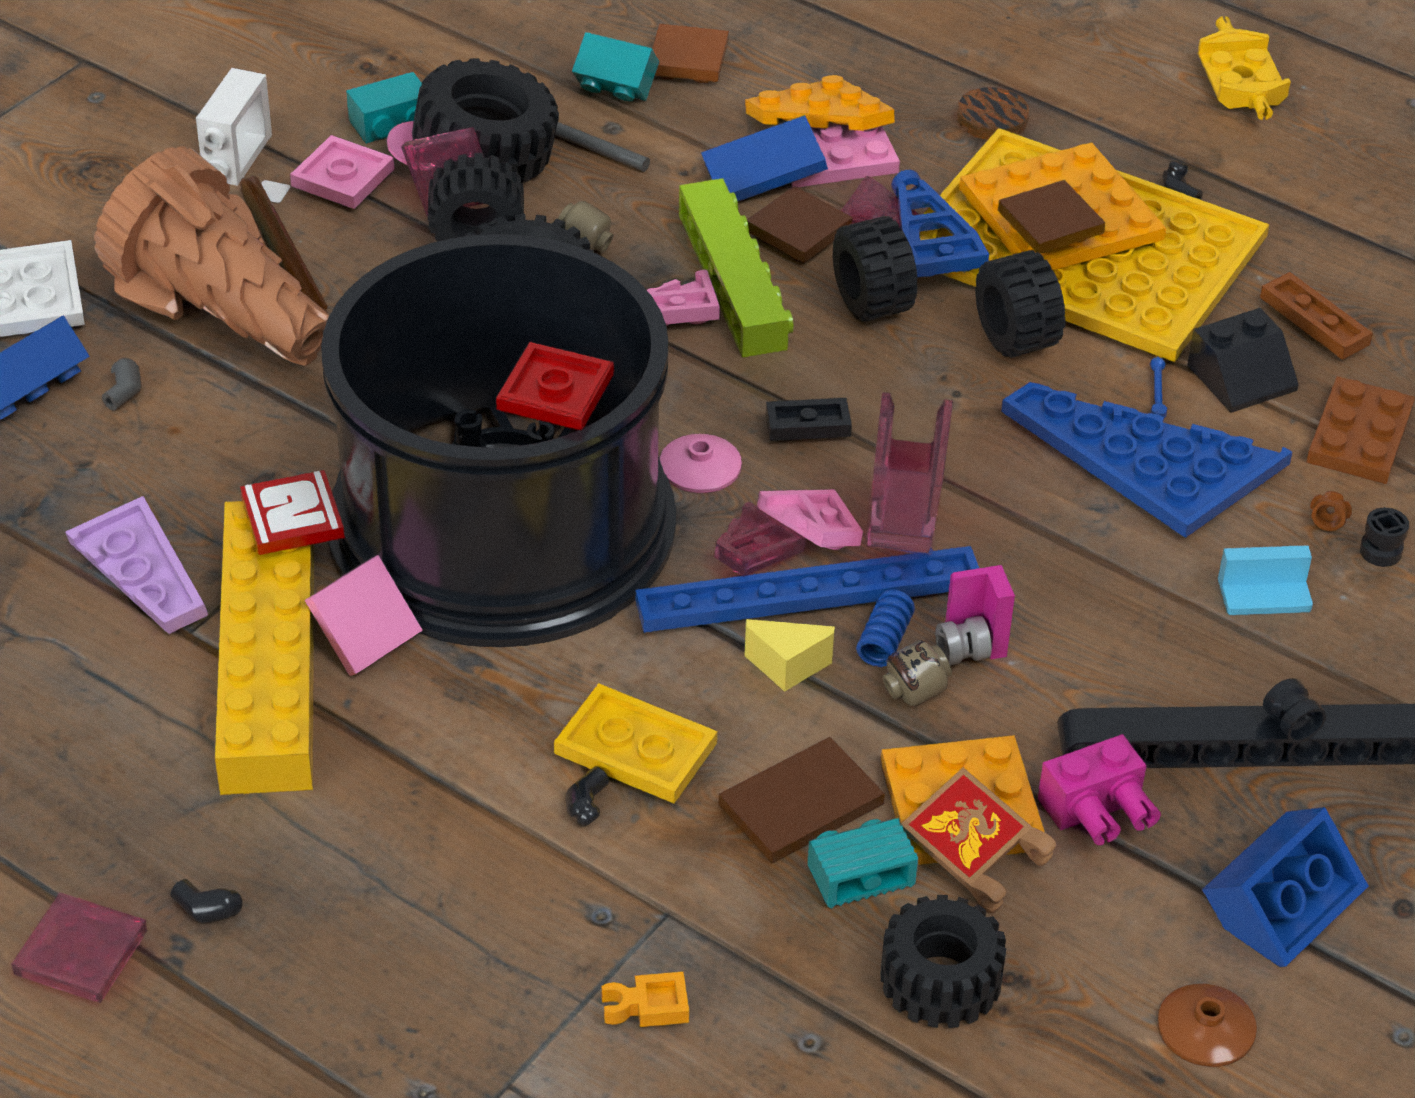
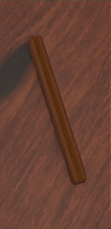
[239,175,328,313]

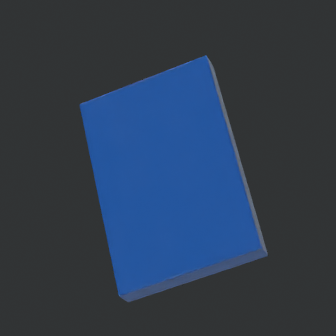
[701,115,828,202]

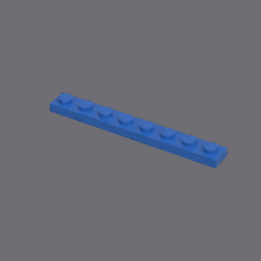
[636,546,979,633]

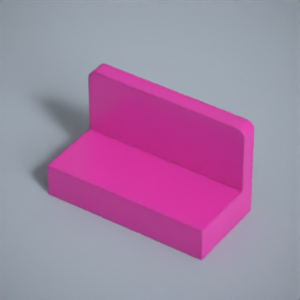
[945,565,1015,660]

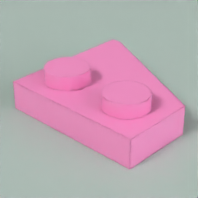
[647,269,720,326]
[757,489,863,550]

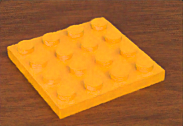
[959,143,1166,270]

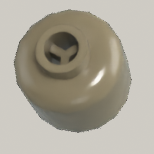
[558,201,614,254]

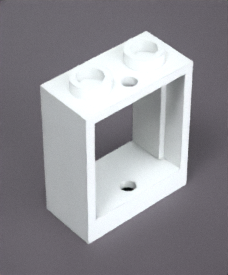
[196,68,272,186]

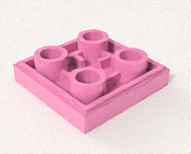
[305,555,423,676]

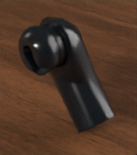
[1162,160,1203,200]
[565,766,609,827]
[170,879,243,923]

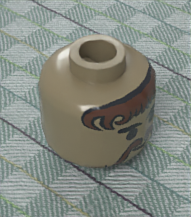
[882,640,952,706]

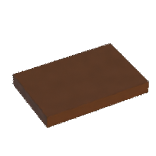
[718,737,885,863]

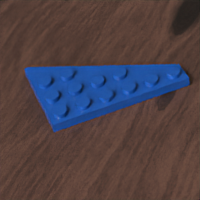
[1001,382,1293,538]

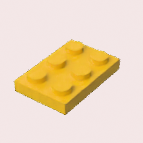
[554,683,718,804]

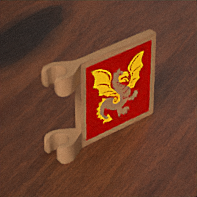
[900,767,1056,913]

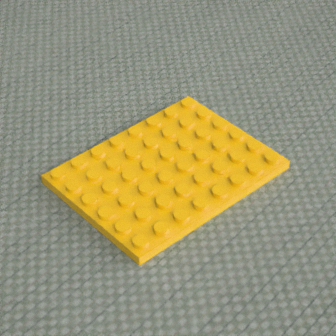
[919,128,1270,362]

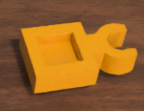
[601,972,689,1027]

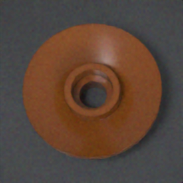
[1158,984,1257,1067]

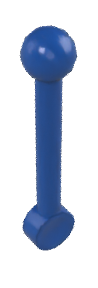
[1150,357,1167,418]

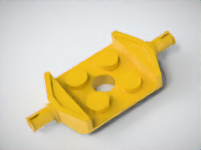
[1197,16,1291,120]

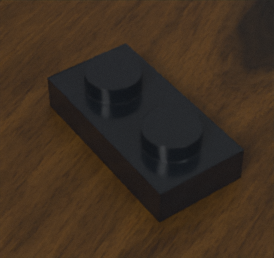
[765,398,852,441]

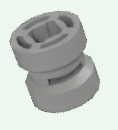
[935,616,992,666]

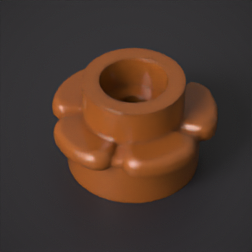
[1310,491,1352,531]

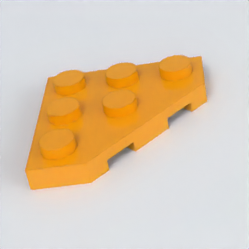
[745,75,895,131]

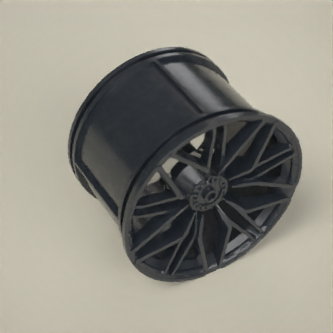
[321,234,676,647]

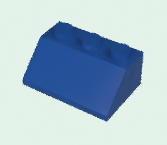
[0,315,90,420]
[1202,807,1369,967]

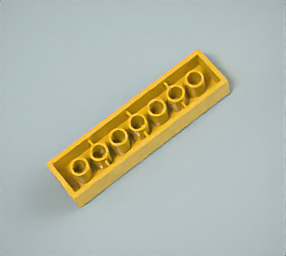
[215,501,314,795]

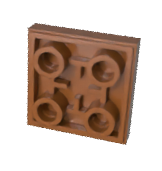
[652,24,729,83]

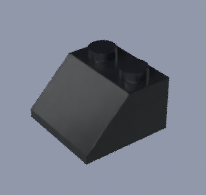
[1187,308,1299,413]

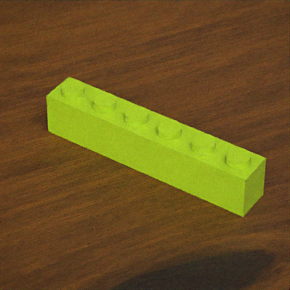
[679,178,794,358]

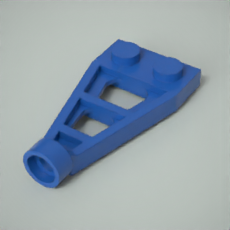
[891,170,989,277]

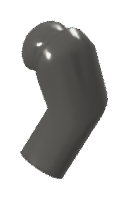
[102,358,142,411]

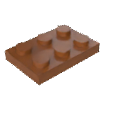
[1306,376,1415,484]

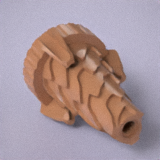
[94,146,329,366]

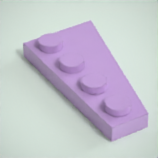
[65,496,208,634]

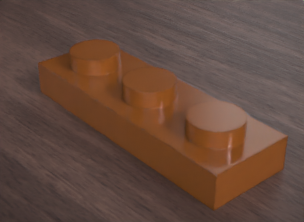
[1260,272,1373,360]

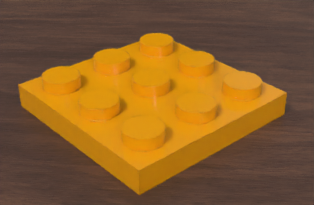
[881,735,1045,865]

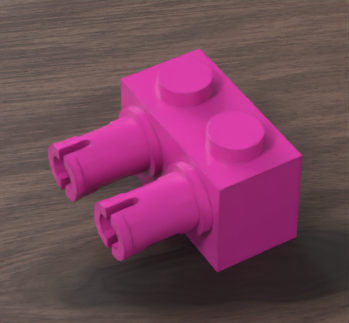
[1038,734,1161,845]

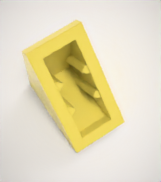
[745,619,835,691]

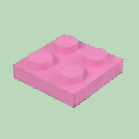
[290,135,395,209]

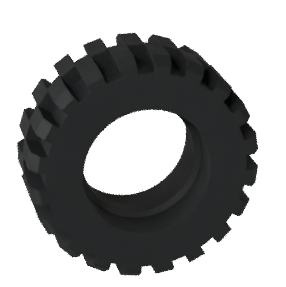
[412,58,559,184]

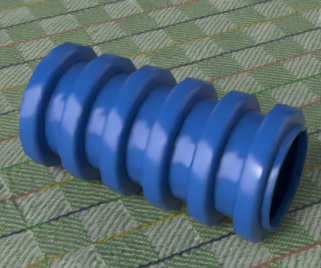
[856,589,915,667]

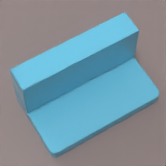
[1218,546,1313,615]

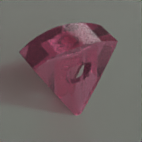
[865,392,953,555]

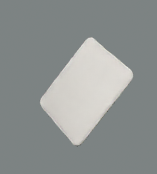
[261,180,291,203]

